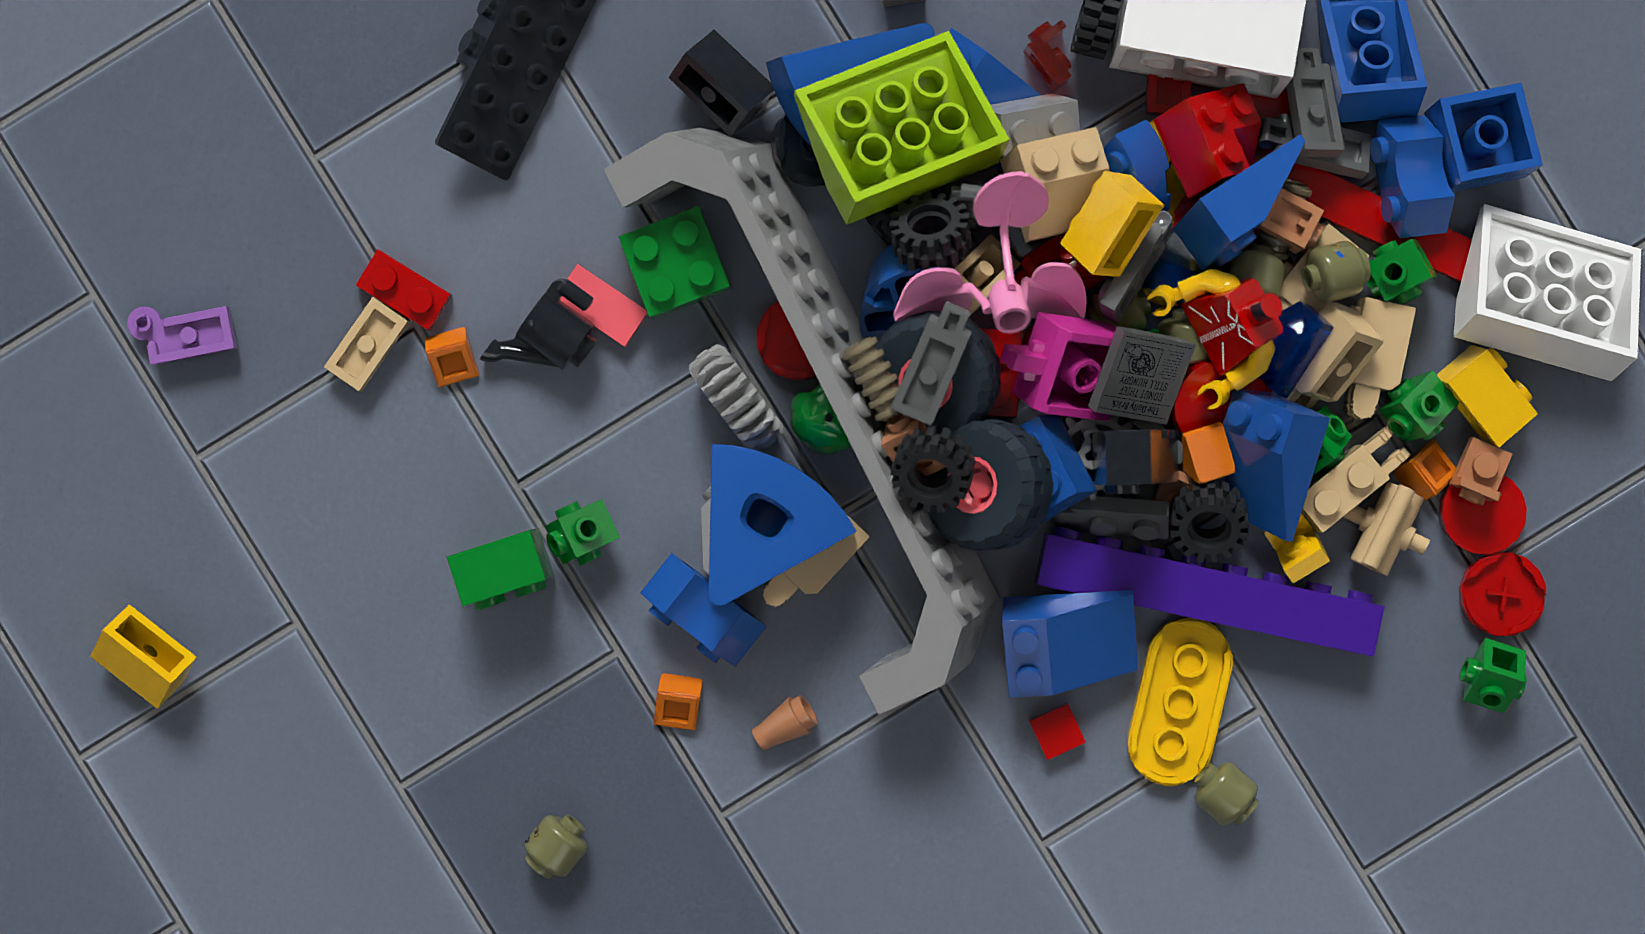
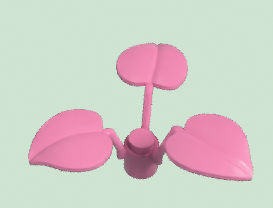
[894,172,1087,333]

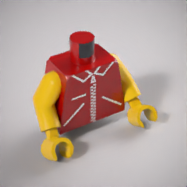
[1147,269,1283,409]

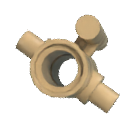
[1344,482,1430,576]

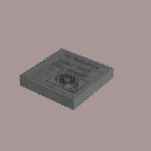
[1088,326,1196,424]

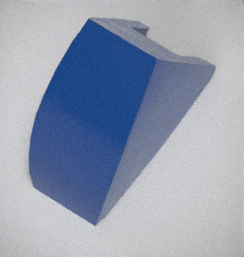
[766,23,935,147]
[709,444,857,606]

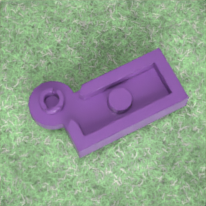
[127,306,238,365]

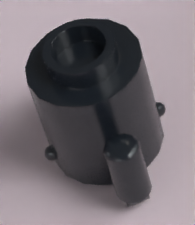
[480,278,597,370]

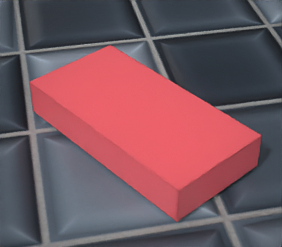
[560,264,648,347]

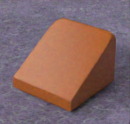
[425,327,479,388]
[1182,422,1235,484]
[1393,439,1456,501]
[654,673,703,731]

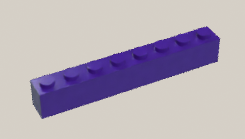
[1034,527,1385,657]

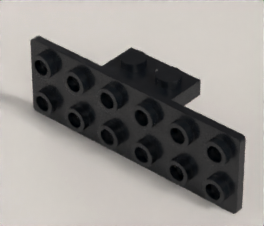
[435,0,596,181]

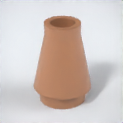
[752,695,818,751]

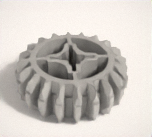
[689,344,784,451]

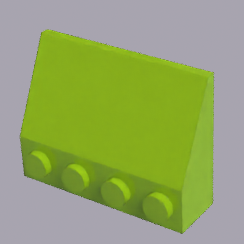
[794,31,1010,225]

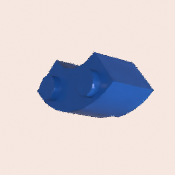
[1370,115,1455,238]
[1103,120,1171,212]
[859,232,937,339]
[640,553,767,667]

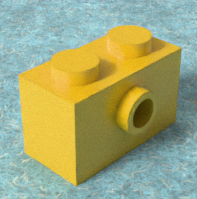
[1060,171,1164,277]
[1437,345,1538,447]
[90,604,197,709]

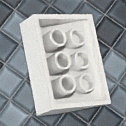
[1454,204,1641,381]

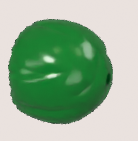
[790,384,852,454]

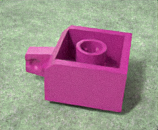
[1000,312,1117,421]

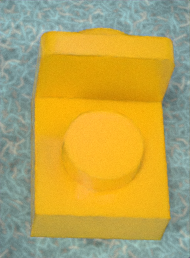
[1263,512,1330,583]

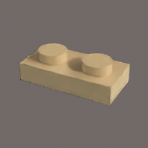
[324,297,410,392]

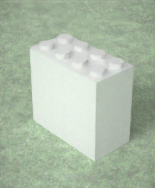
[1109,0,1306,98]

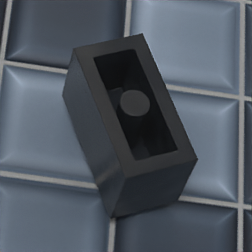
[668,29,774,137]

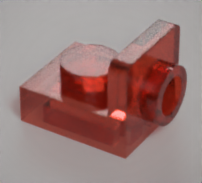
[1024,20,1072,93]

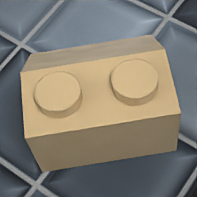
[1000,127,1109,243]

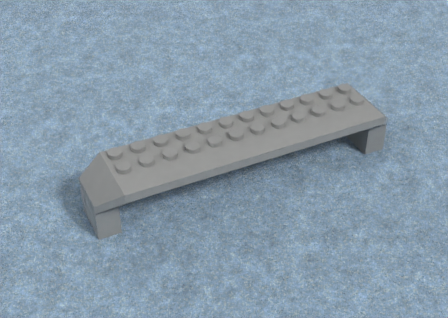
[604,128,1000,715]

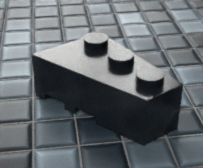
[1091,430,1179,494]

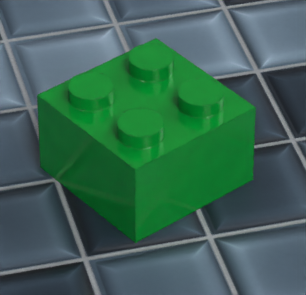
[618,205,732,320]
[446,528,554,611]

